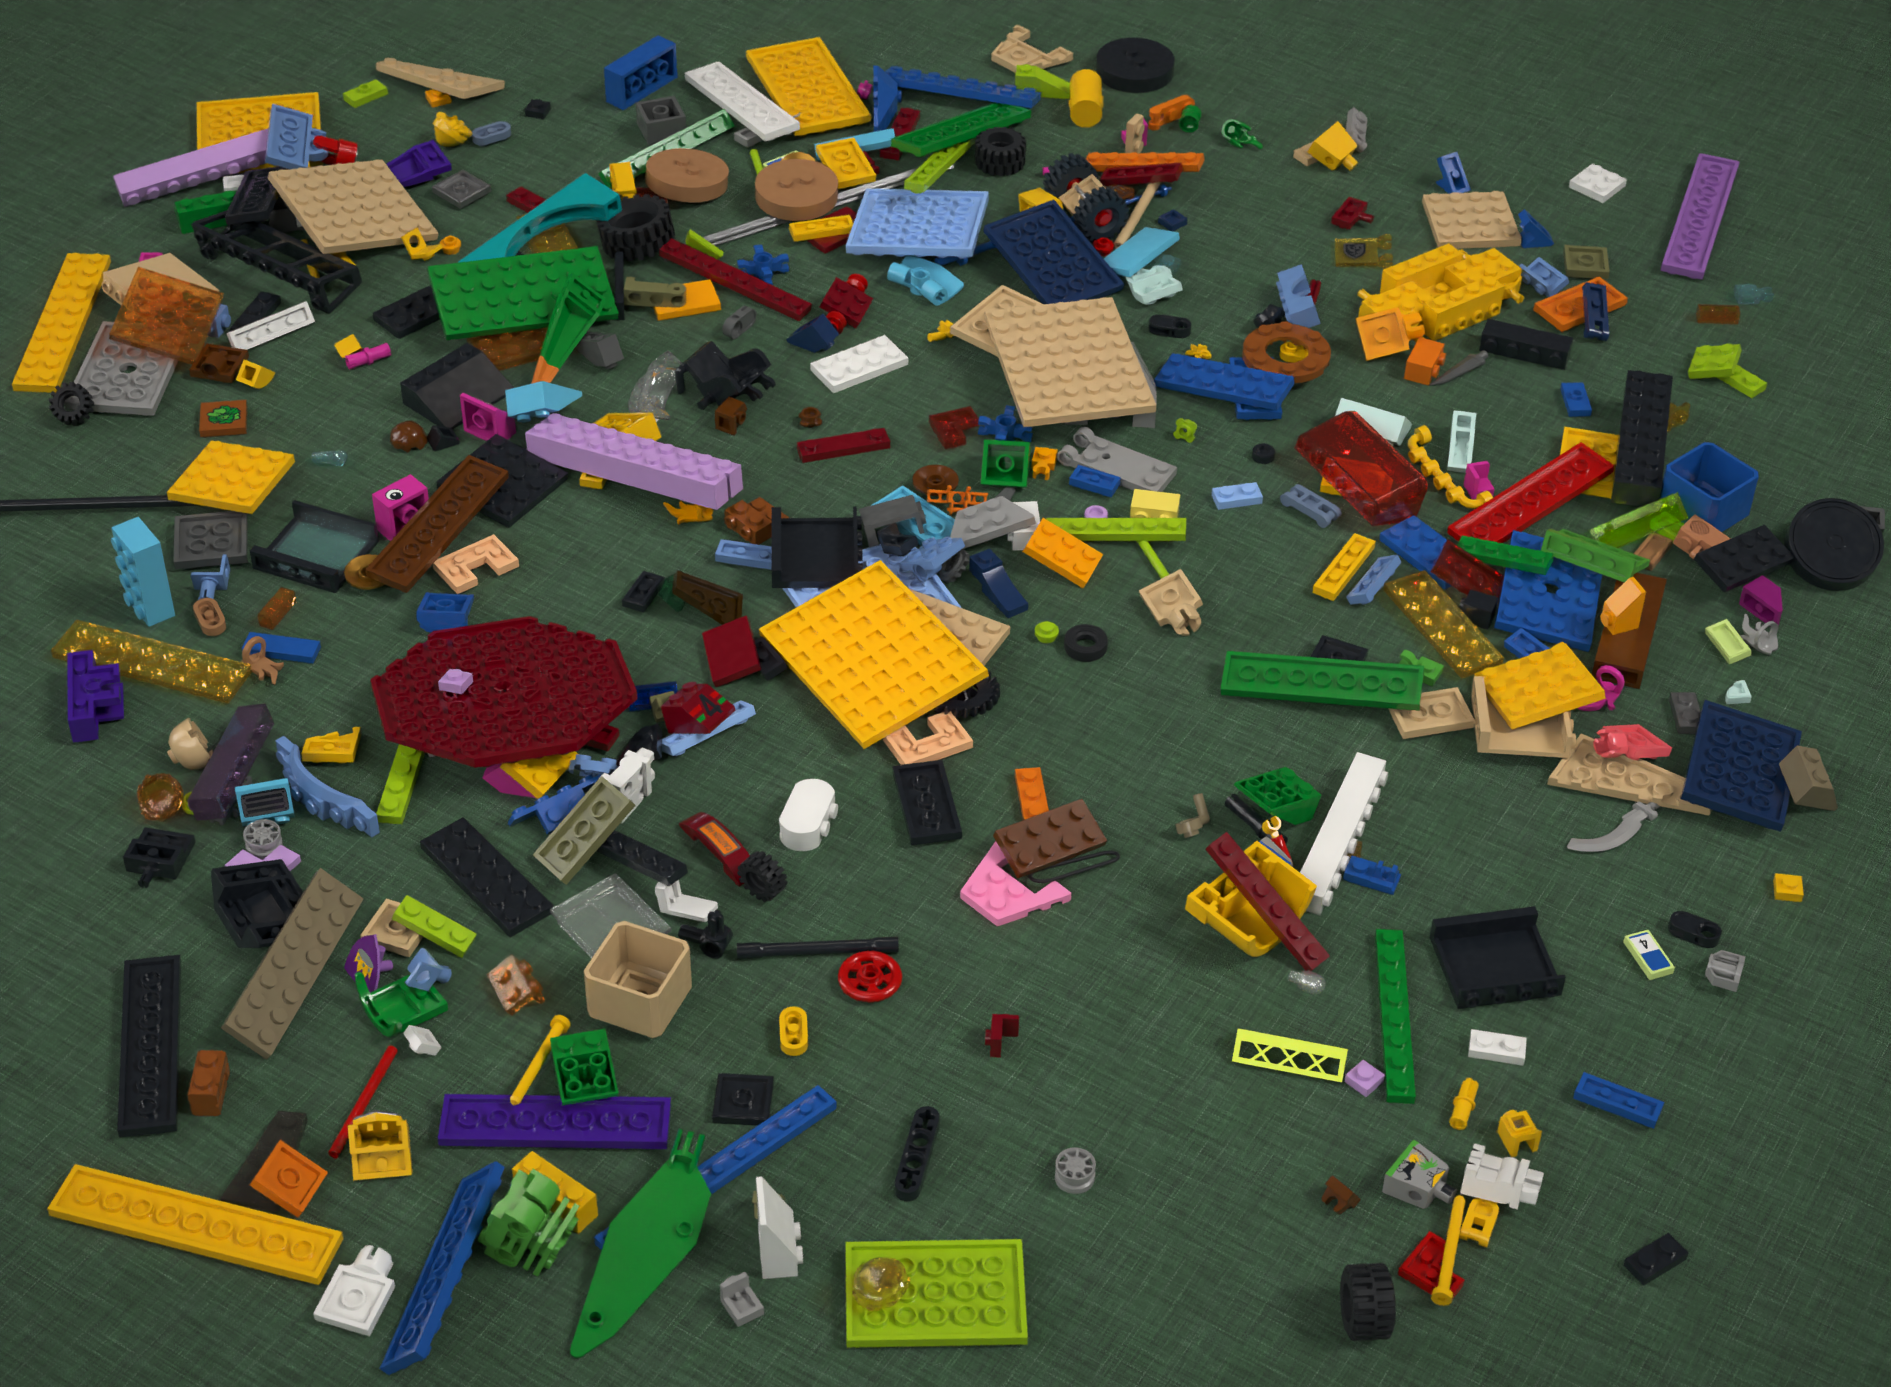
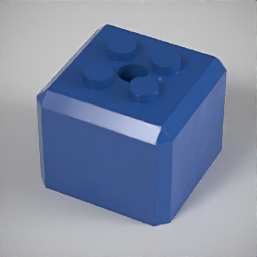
[1658,442,1759,532]

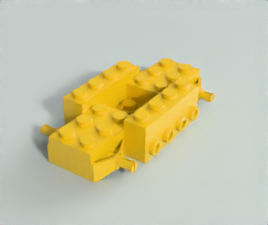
[1357,243,1524,342]

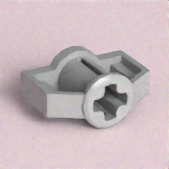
[1705,950,1745,992]

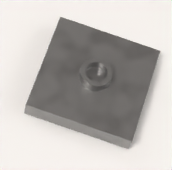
[432,169,491,209]

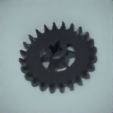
[934,671,1000,718]

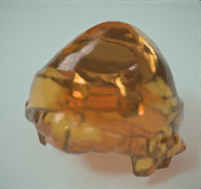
[137,773,184,821]

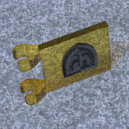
[1335,234,1393,269]

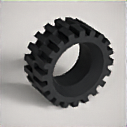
[596,194,675,261]

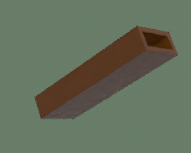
[1592,573,1667,689]

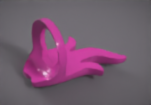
[1578,665,1625,711]

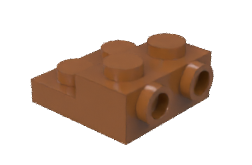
[724,497,789,545]

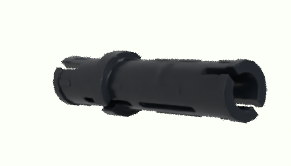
[1225,793,1288,844]

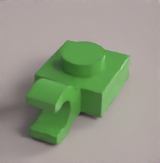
[1399,650,1444,687]

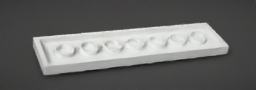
[685,61,800,141]

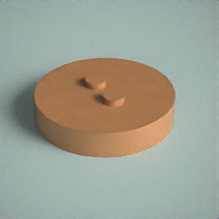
[645,148,729,202]
[755,159,838,221]

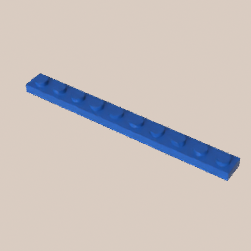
[594,1085,837,1251]

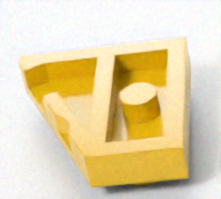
[302,727,361,763]

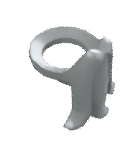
[1740,614,1778,655]

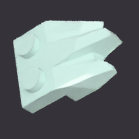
[1125,265,1182,305]

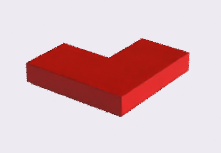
[1398,1231,1465,1299]

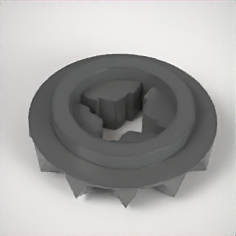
[939,549,970,583]

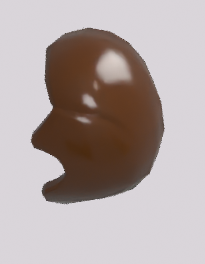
[390,421,427,453]

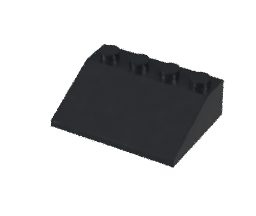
[400,343,514,429]

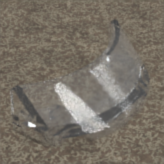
[628,350,682,420]

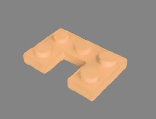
[433,535,519,594]
[883,711,973,765]

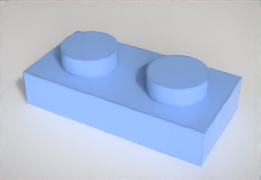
[1212,482,1263,510]

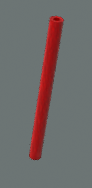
[328,1046,398,1158]

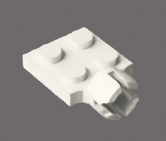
[313,1245,395,1337]

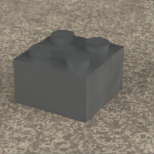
[636,96,686,144]

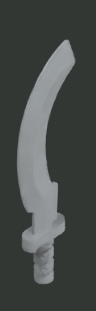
[1567,801,1660,852]

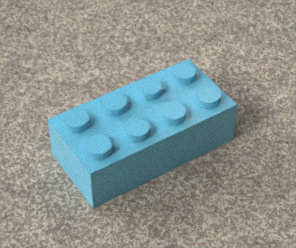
[111,516,175,627]

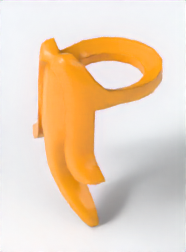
[663,500,713,525]

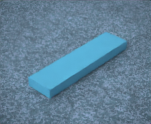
[814,128,895,161]

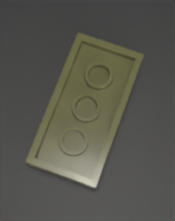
[533,776,636,885]

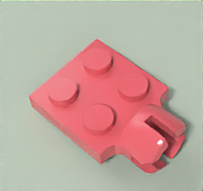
[1593,724,1672,760]

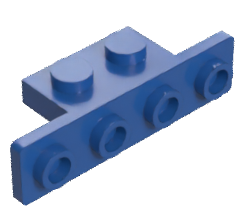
[508,774,602,835]

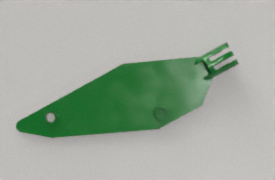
[570,1128,711,1358]

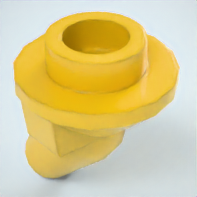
[927,320,954,342]

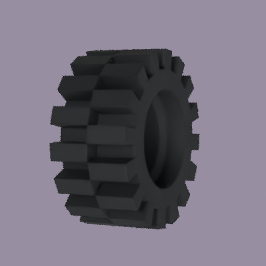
[49,382,94,426]
[737,851,788,902]

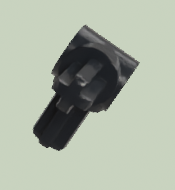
[678,909,733,959]

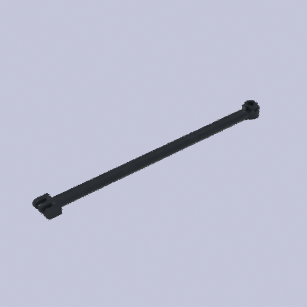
[0,495,202,512]

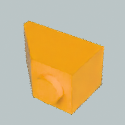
[1600,577,1646,635]

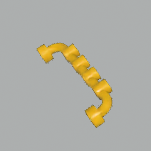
[1408,425,1493,509]

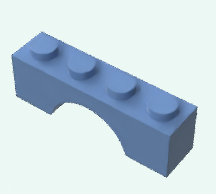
[1276,264,1321,328]

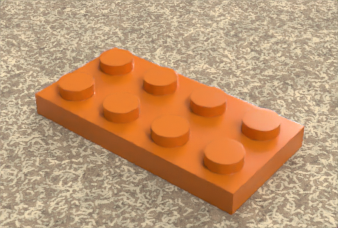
[1533,277,1628,332]

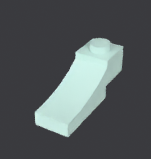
[1447,410,1476,473]

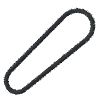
[1028,850,1120,883]

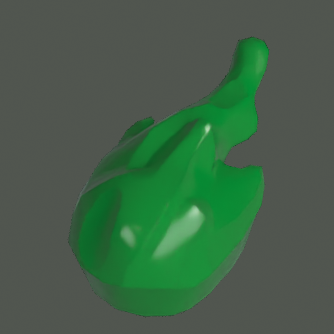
[1222,119,1263,149]

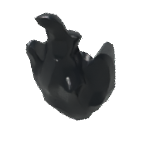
[1252,304,1285,328]

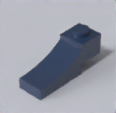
[969,548,1028,618]

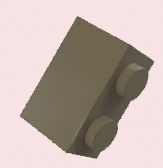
[1779,745,1838,811]

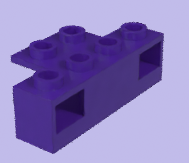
[67,650,124,743]

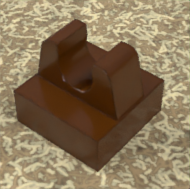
[1322,1175,1361,1215]

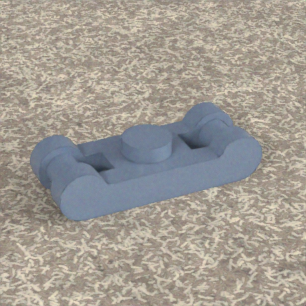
[1280,484,1341,528]

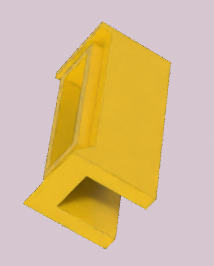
[609,162,636,201]

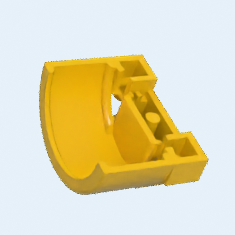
[1185,841,1317,957]

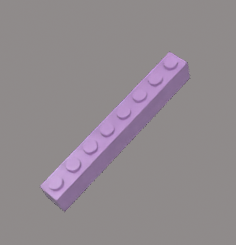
[113,129,268,207]

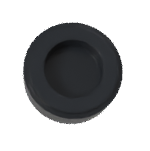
[1252,443,1275,464]

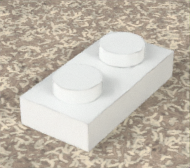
[1468,1029,1527,1066]

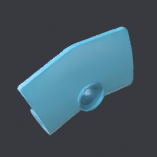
[887,255,964,306]

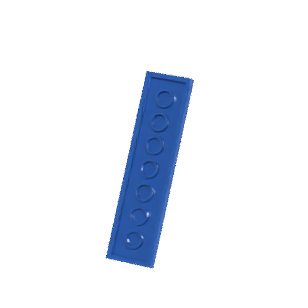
[885,66,1041,108]
[380,1161,505,1375]

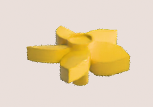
[1185,344,1212,359]

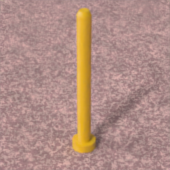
[510,1015,571,1105]
[1431,1195,1465,1306]

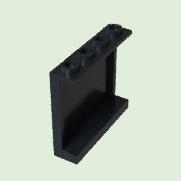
[771,506,863,588]
[1430,906,1566,1009]

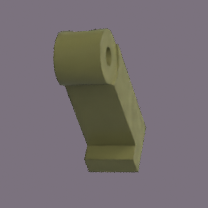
[624,276,686,308]

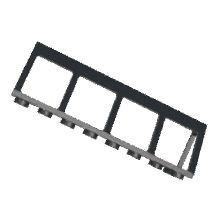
[191,210,362,314]

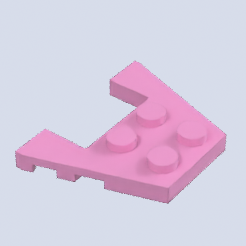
[960,841,1071,927]

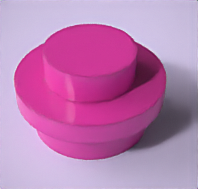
[857,80,872,100]

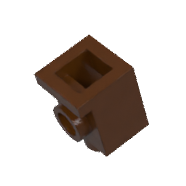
[715,397,747,436]

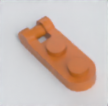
[1148,95,1195,130]

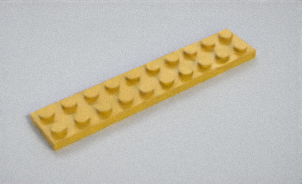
[12,253,111,393]
[47,1164,343,1285]

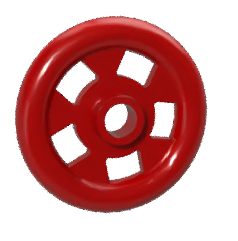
[837,951,902,1003]

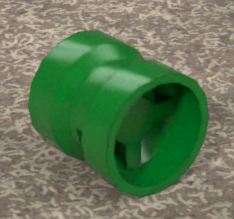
[1179,105,1202,133]

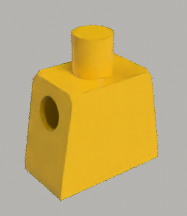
[1307,121,1358,171]

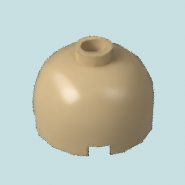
[167,718,216,770]

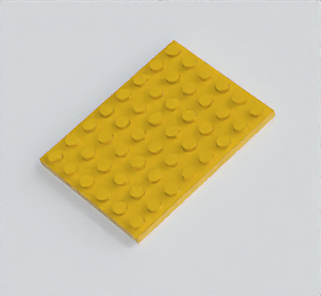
[759,560,989,749]

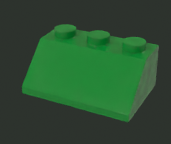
[174,190,237,234]

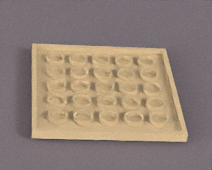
[268,160,439,254]

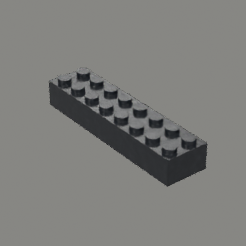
[1611,370,1673,509]

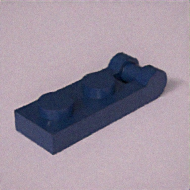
[1582,282,1609,341]

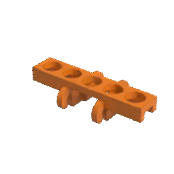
[927,485,988,515]

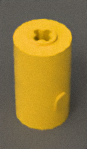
[1068,69,1104,128]

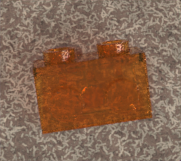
[487,954,545,1016]

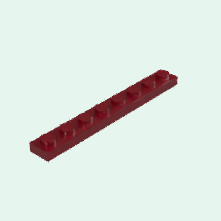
[659,239,812,321]

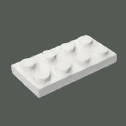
[810,335,908,393]

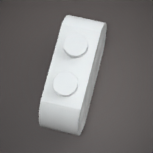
[779,779,838,851]

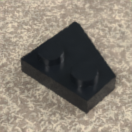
[616,723,662,766]

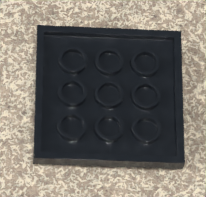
[436,434,568,528]

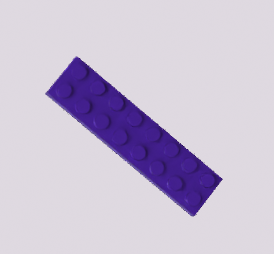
[438,1094,671,1149]

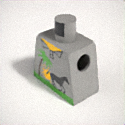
[1382,1139,1457,1209]

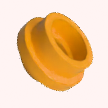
[440,236,461,255]

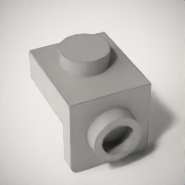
[720,1272,764,1327]

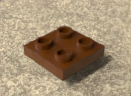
[189,343,249,383]

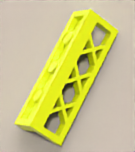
[1232,1029,1348,1082]

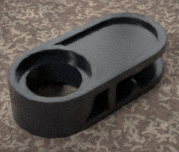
[1149,314,1191,338]
[1668,911,1722,948]

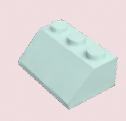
[1333,398,1412,448]

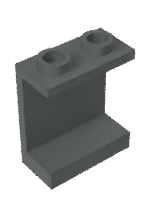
[859,494,927,547]

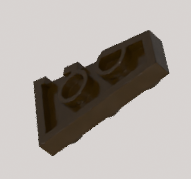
[672,570,743,625]

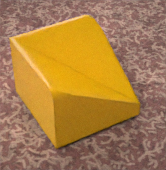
[334,334,363,358]

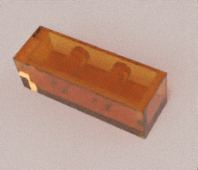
[1696,304,1740,324]
[258,587,296,630]

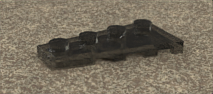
[221,1111,308,1211]

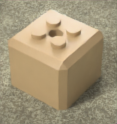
[584,921,692,1038]

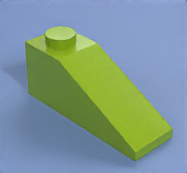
[1015,64,1070,99]

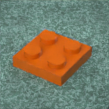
[250,1140,328,1218]

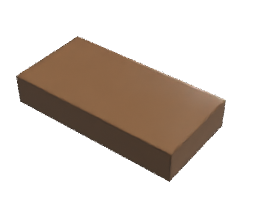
[1634,532,1673,571]

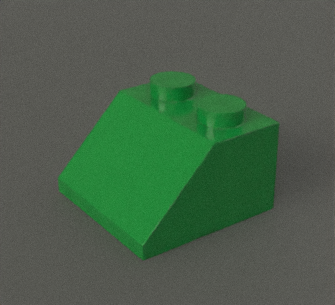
[981,439,1031,488]

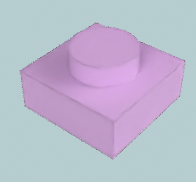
[438,669,473,694]
[1344,1060,1385,1097]

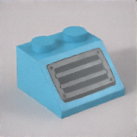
[235,778,295,826]

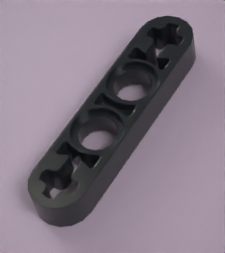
[895,1106,940,1202]

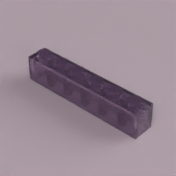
[187,703,274,821]

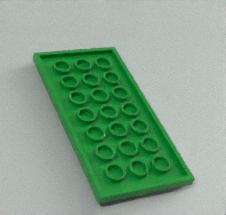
[427,246,619,341]

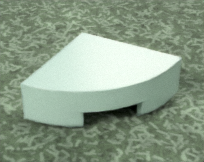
[1725,680,1752,704]

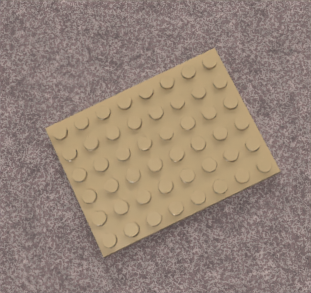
[984,297,1156,427]

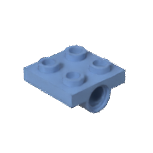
[900,536,965,582]

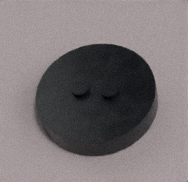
[1096,37,1175,93]
[1784,498,1884,591]

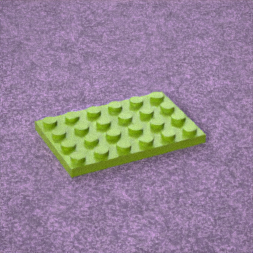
[846,1239,1028,1348]

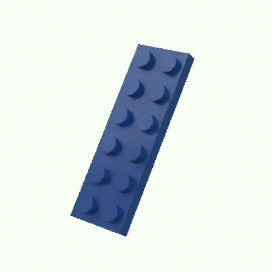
[1154,353,1295,411]

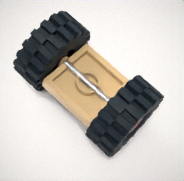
[1043,153,1129,241]

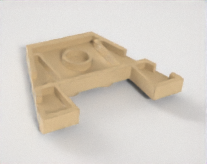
[991,24,1073,73]

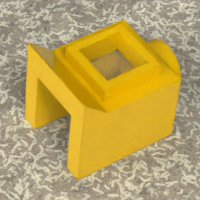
[1497,1110,1542,1157]

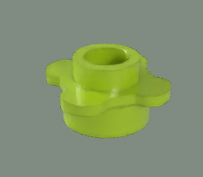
[1173,418,1197,443]

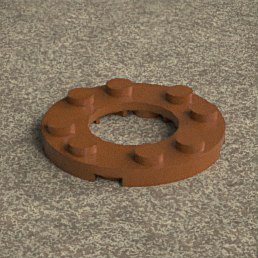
[1242,321,1331,383]

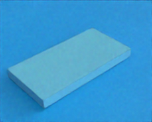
[1104,227,1180,277]
[872,486,955,546]

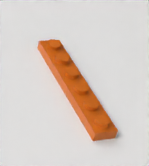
[1086,152,1205,172]

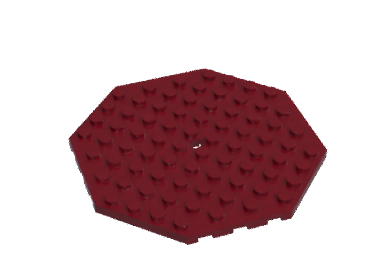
[370,616,637,768]

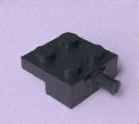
[123,827,196,888]

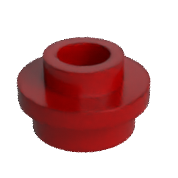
[1093,237,1114,256]

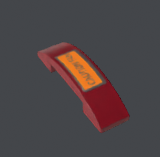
[679,812,750,887]

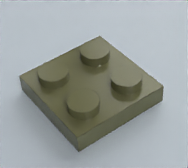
[1563,245,1610,279]

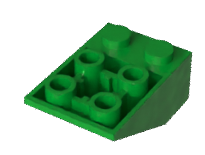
[1234,767,1322,825]
[550,1029,619,1106]

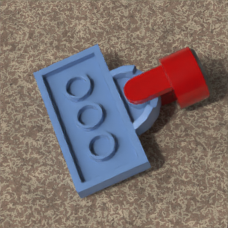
[265,104,359,169]

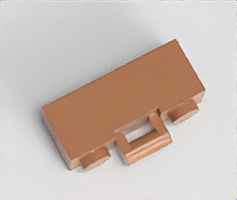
[1673,514,1731,560]

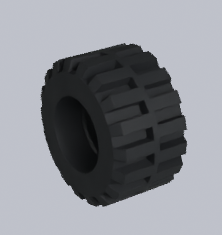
[975,127,1026,176]
[1340,1263,1396,1341]

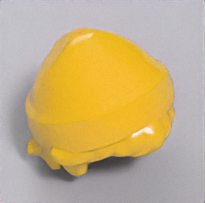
[433,112,472,147]

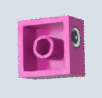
[372,474,429,541]

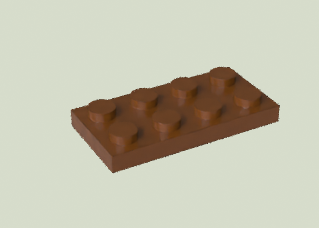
[993,799,1107,878]

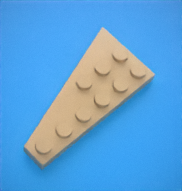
[376,58,505,99]

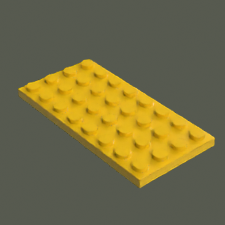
[746,37,871,136]

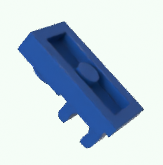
[1343,856,1401,895]

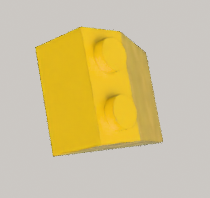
[594,412,662,441]

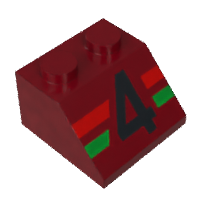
[661,682,736,734]

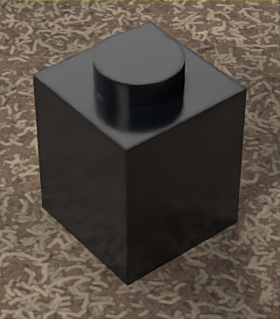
[1459,590,1498,630]

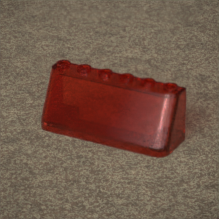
[1294,410,1428,526]

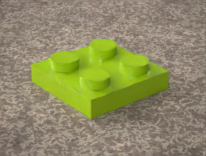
[1688,344,1742,379]

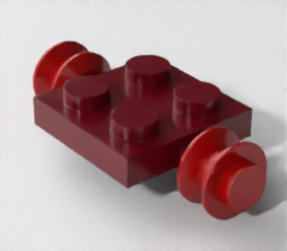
[819,273,873,334]

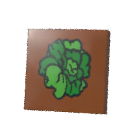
[199,400,247,437]

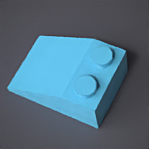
[505,381,582,422]

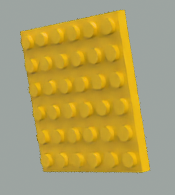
[197,92,323,175]

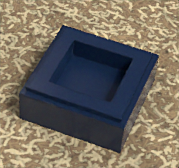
[1158,209,1188,231]

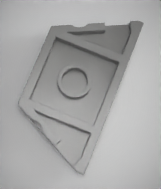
[950,496,1036,549]

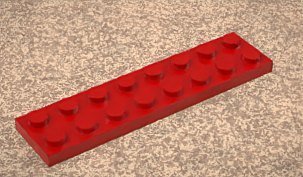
[1447,442,1614,543]

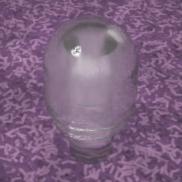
[1288,970,1326,995]

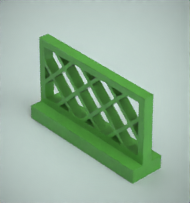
[1541,529,1650,583]

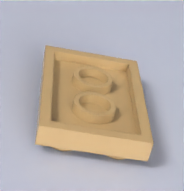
[1388,687,1475,739]

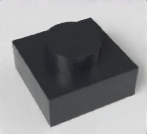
[525,99,551,120]

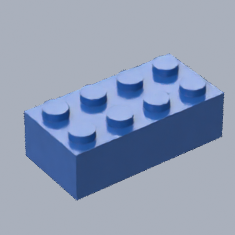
[604,35,677,110]

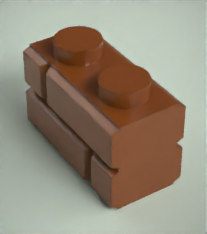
[188,1050,230,1116]

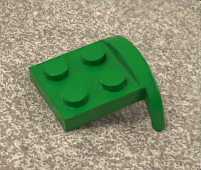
[355,972,448,1037]

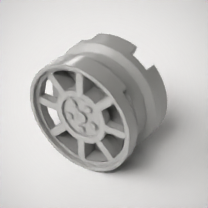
[243,819,283,860]
[1055,1148,1096,1194]

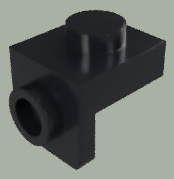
[877,523,919,556]

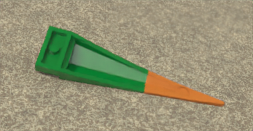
[520,273,606,423]

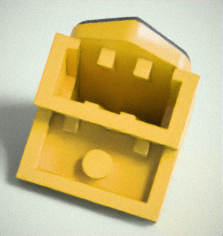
[348,1110,412,1180]

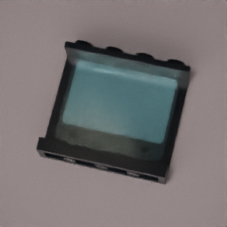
[250,500,379,594]

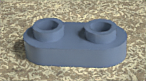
[472,121,511,146]

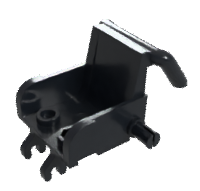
[675,341,776,410]

